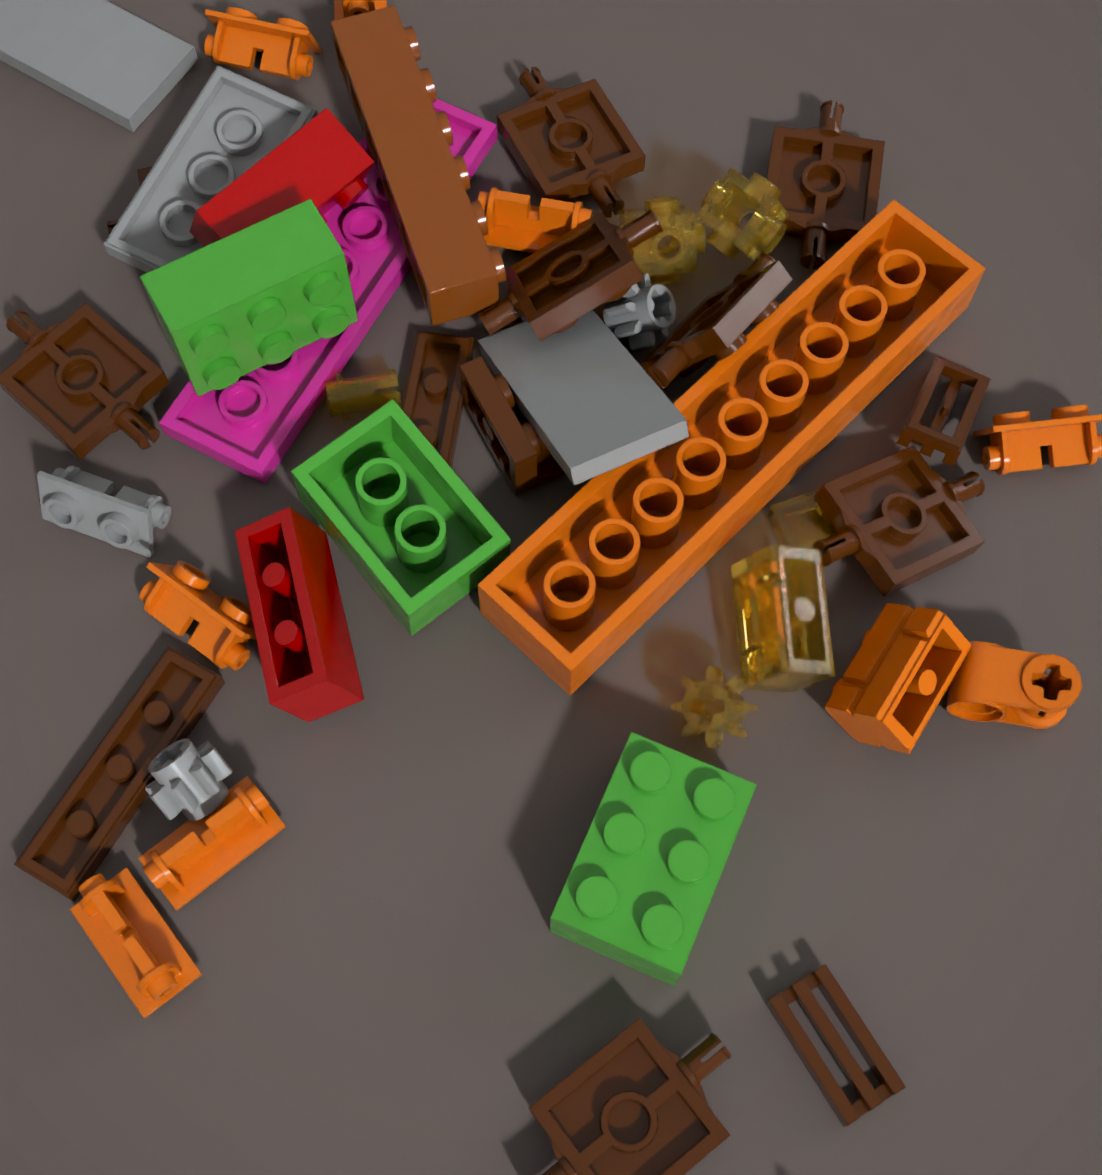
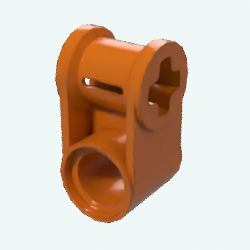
[947,641,1082,729]

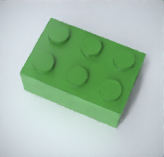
[140,199,358,397]
[291,399,511,637]
[550,732,757,987]

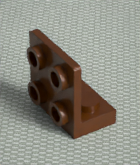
[459,356,565,496]

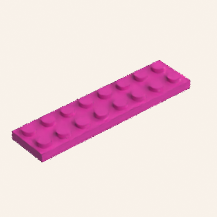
[159,99,498,484]

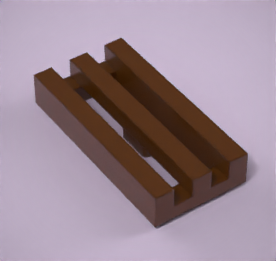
[897,357,991,467]
[766,964,906,1127]

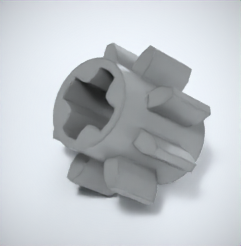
[603,273,676,351]
[145,738,232,821]

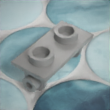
[37,465,171,558]

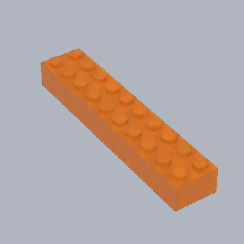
[477,199,986,696]

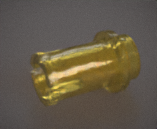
[324,369,401,421]

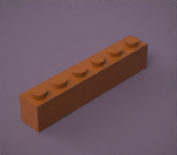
[330,5,506,326]

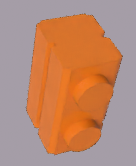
[825,603,971,754]

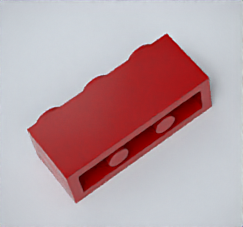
[189,108,375,247]
[235,507,365,722]

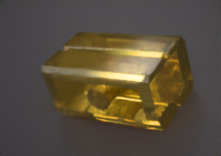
[731,545,835,692]

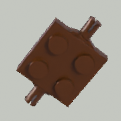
[497,67,646,218]
[759,100,885,270]
[478,209,663,341]
[641,254,793,389]
[0,303,169,460]
[812,445,985,597]
[528,1018,731,1175]

